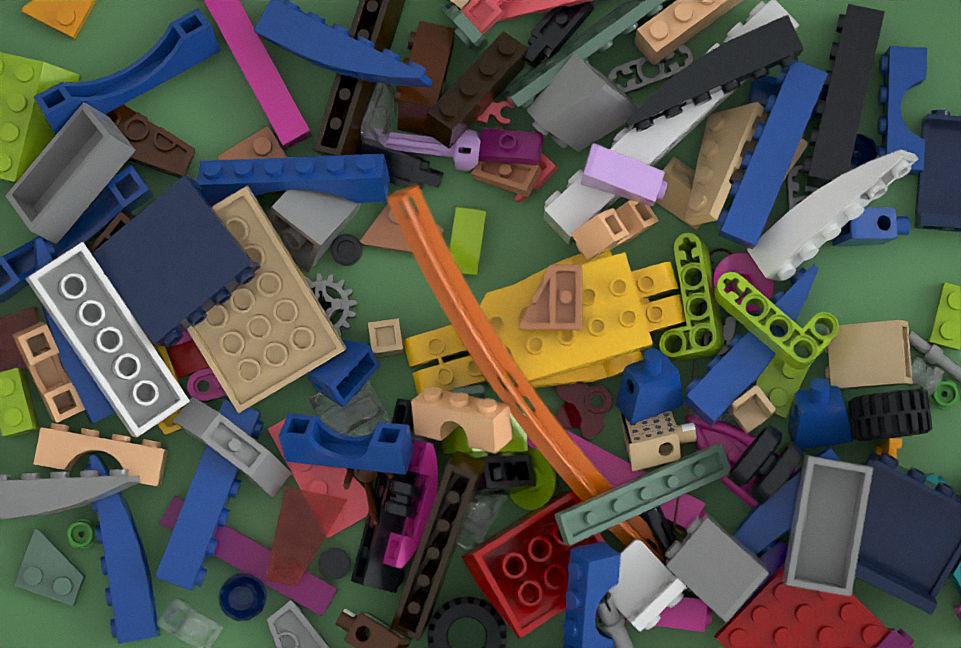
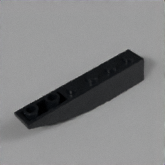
[625,15,804,132]

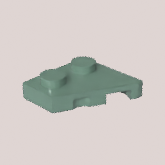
[440,0,489,51]
[14,528,85,606]

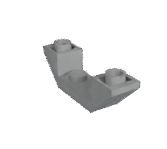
[173,396,292,498]

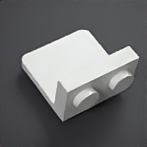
[609,539,686,632]

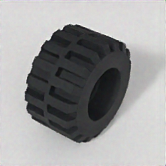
[848,389,933,441]
[427,596,507,648]

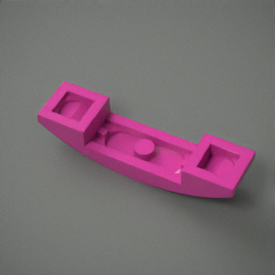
[383,440,438,568]

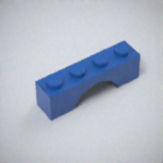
[877,46,927,175]
[278,413,414,475]
[563,541,621,648]

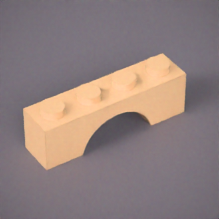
[34,423,169,487]

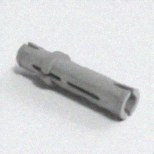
[597,591,634,648]

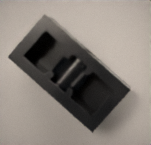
[475,455,536,496]

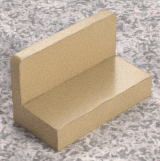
[656,156,701,230]

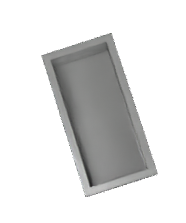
[5,102,135,244]
[782,455,873,596]

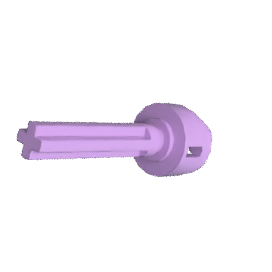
[366,129,481,172]

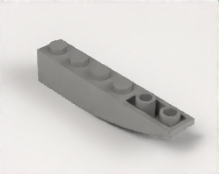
[0,469,140,519]

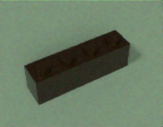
[425,31,528,149]

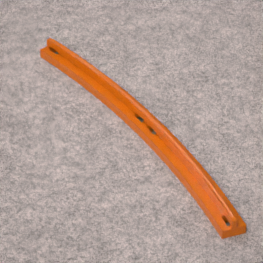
[387,183,665,563]

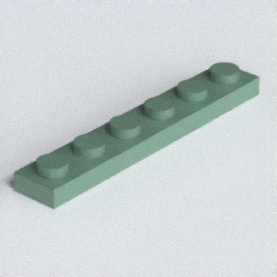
[554,443,730,545]

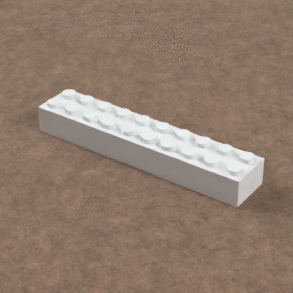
[543,0,799,245]

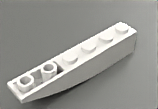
[747,150,918,281]

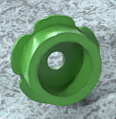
[929,379,960,410]
[66,519,97,550]

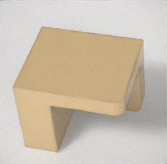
[368,318,403,358]
[728,385,776,435]

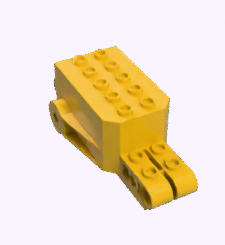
[402,250,686,395]

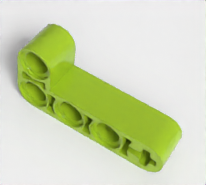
[659,233,724,362]
[714,272,839,370]

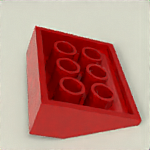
[461,490,605,638]

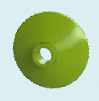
[509,447,556,510]

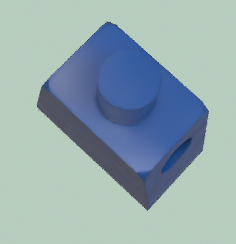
[832,207,910,247]
[306,339,380,407]
[616,349,683,424]
[788,378,853,449]

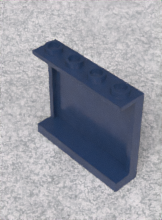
[915,110,961,232]
[92,175,261,347]
[855,451,961,615]

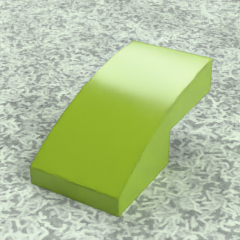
[449,206,487,275]

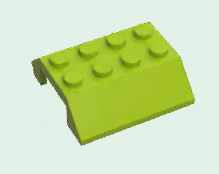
[0,52,81,183]

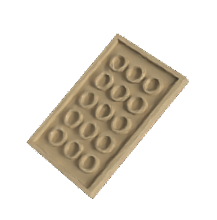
[187,186,347,413]

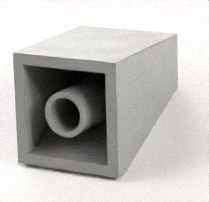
[526,53,639,152]
[267,189,362,273]
[665,513,769,622]

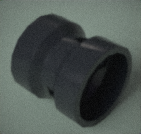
[384,480,422,519]

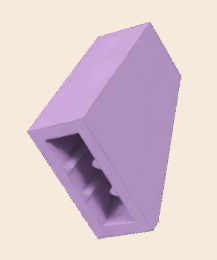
[581,144,668,206]

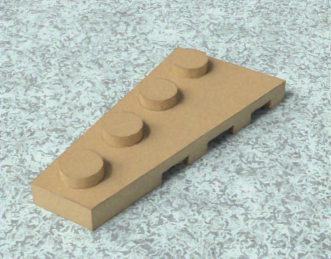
[685,102,765,226]

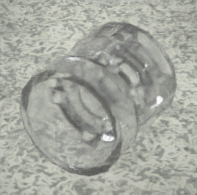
[906,355,944,397]

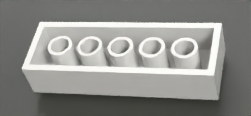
[26,242,190,437]

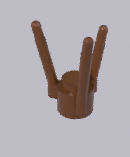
[343,468,394,526]

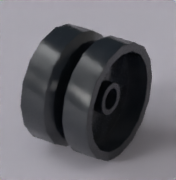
[726,423,805,505]

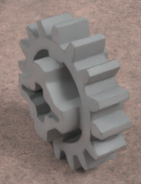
[305,273,357,337]

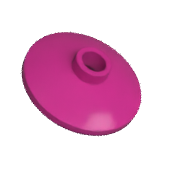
[713,253,774,313]

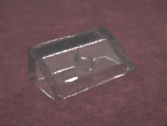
[361,83,399,148]

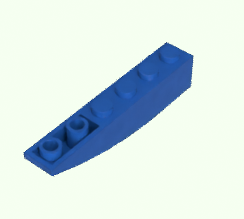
[254,0,433,87]
[33,237,115,423]
[684,264,818,427]
[732,445,841,555]
[86,455,161,644]

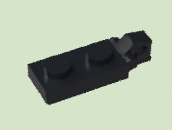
[525,2,594,69]
[359,141,444,189]

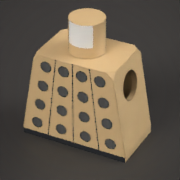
[621,411,697,471]

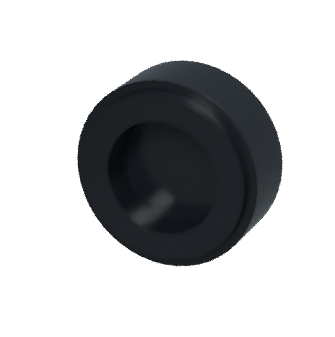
[331,234,362,266]
[319,548,350,580]

